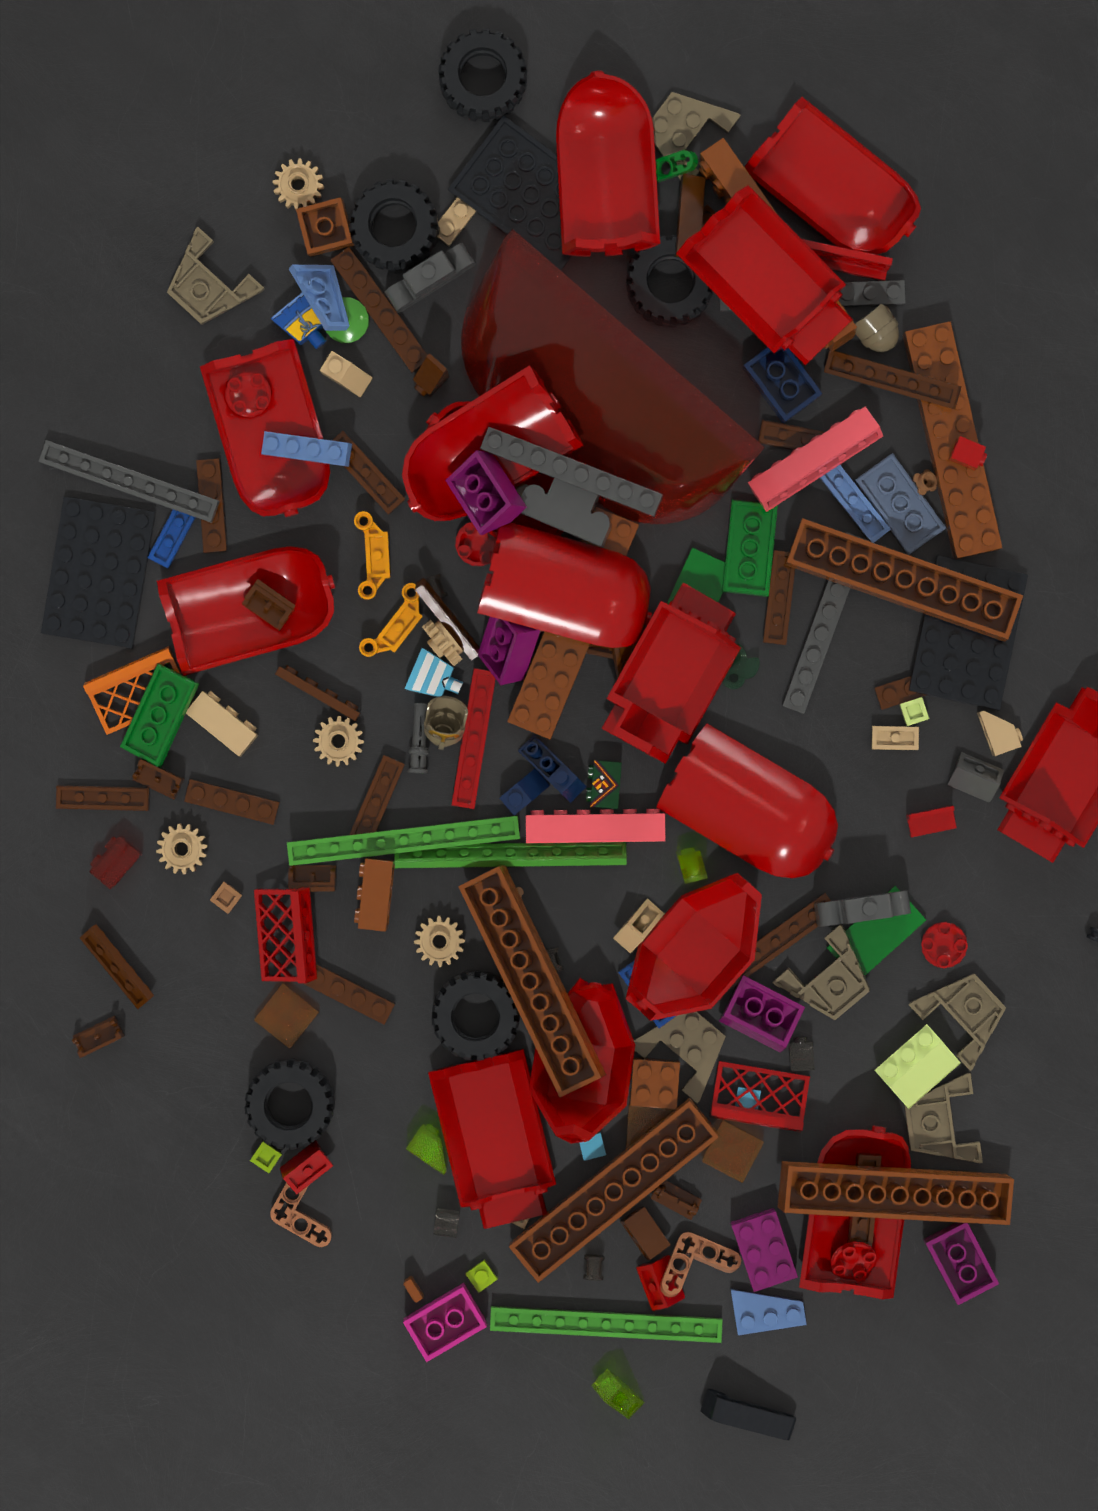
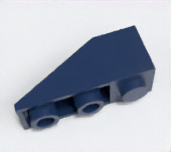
[518,735,587,803]

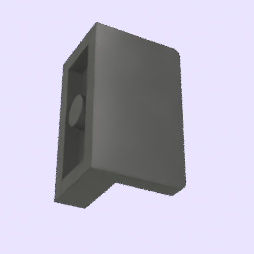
[948,752,1004,802]

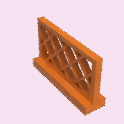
[83,646,181,735]

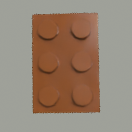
[354,858,395,932]

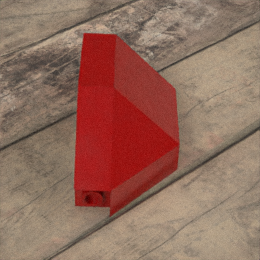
[626,873,762,1021]
[529,978,635,1144]

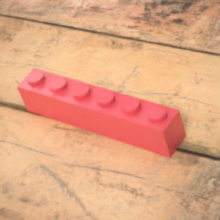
[748,406,883,512]
[526,809,665,843]

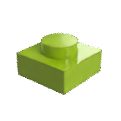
[250,1140,283,1173]
[465,1259,498,1293]

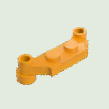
[354,511,391,600]
[359,583,423,657]

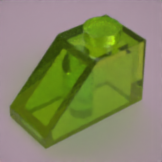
[677,847,708,884]
[406,1123,447,1175]
[591,1369,645,1419]

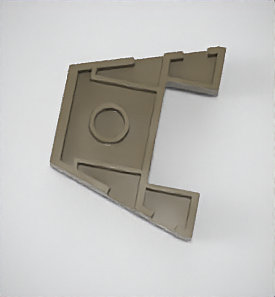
[652,92,741,181]
[167,227,265,325]
[773,924,870,1020]
[908,973,1006,1071]
[634,1012,726,1104]
[904,1072,983,1163]

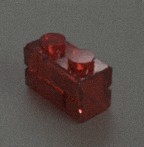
[89,836,142,889]

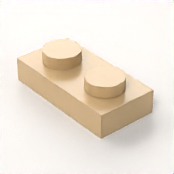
[437,198,476,246]
[871,726,919,750]

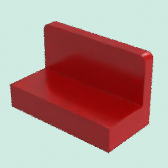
[906,805,957,838]
[280,1140,333,1194]
[636,1255,685,1311]

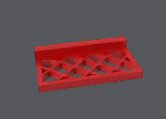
[802,239,893,281]
[254,887,317,983]
[709,1061,810,1132]

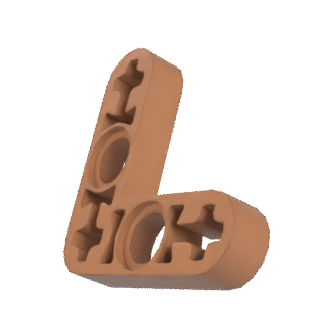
[270,1183,332,1247]
[660,1232,741,1297]

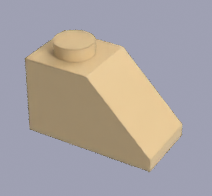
[320,351,373,398]
[977,711,1023,756]
[613,898,665,953]

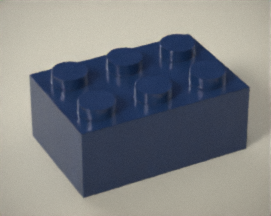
[742,348,823,424]

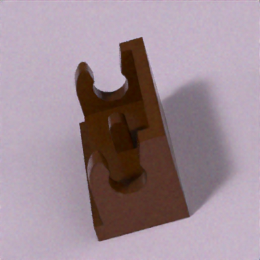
[242,579,296,631]
[132,759,185,800]
[288,865,336,892]
[72,1016,125,1058]
[620,1207,670,1260]

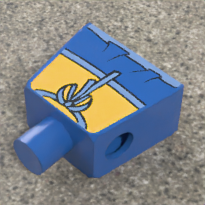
[271,292,327,349]

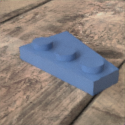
[289,265,350,331]
[730,1288,806,1335]

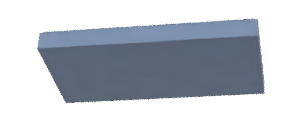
[854,453,946,555]

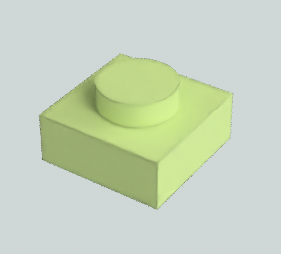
[899,697,929,726]

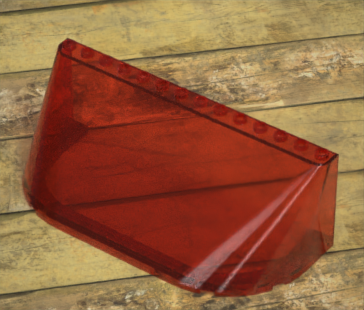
[461,229,765,524]

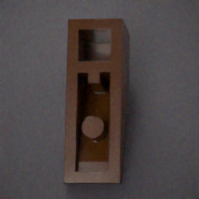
[413,353,449,397]

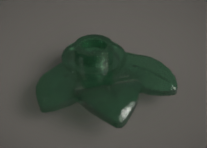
[723,644,760,690]

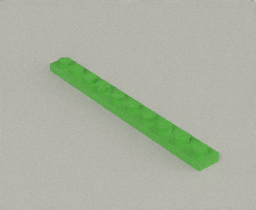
[287,815,520,866]
[394,842,627,868]
[490,1306,723,1343]

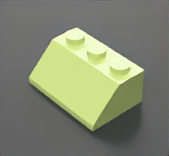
[875,1024,961,1109]

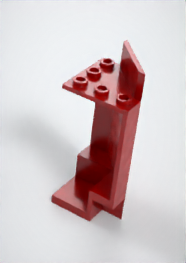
[601,583,741,764]
[997,687,1098,863]

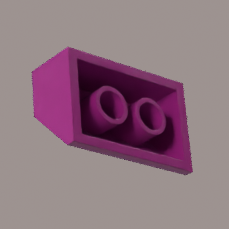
[445,450,527,535]
[478,617,540,685]
[719,975,805,1053]

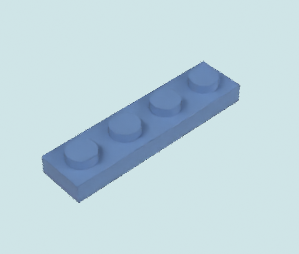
[261,431,352,467]
[820,465,891,543]

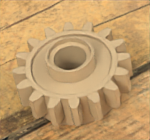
[273,158,324,210]
[422,620,463,666]
[313,716,364,766]
[156,824,208,874]
[414,916,465,967]

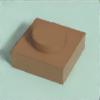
[210,881,243,914]

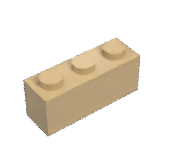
[186,691,258,757]

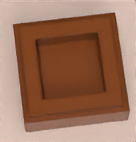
[403,1275,424,1303]

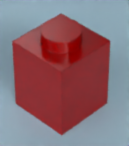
[949,436,987,470]

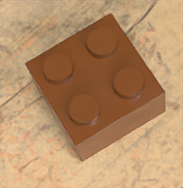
[296,197,354,257]
[630,1057,680,1109]

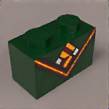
[586,760,622,809]

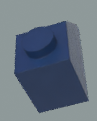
[500,769,550,816]

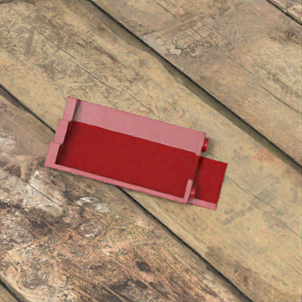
[676,185,853,365]
[428,1049,556,1229]

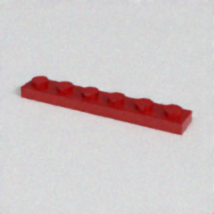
[451,668,496,809]

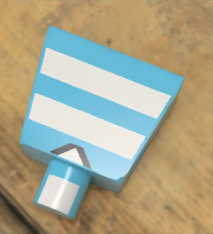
[405,648,463,697]

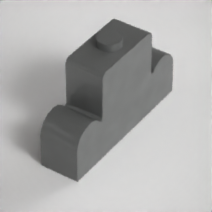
[385,243,476,314]
[521,478,612,548]
[814,890,911,927]

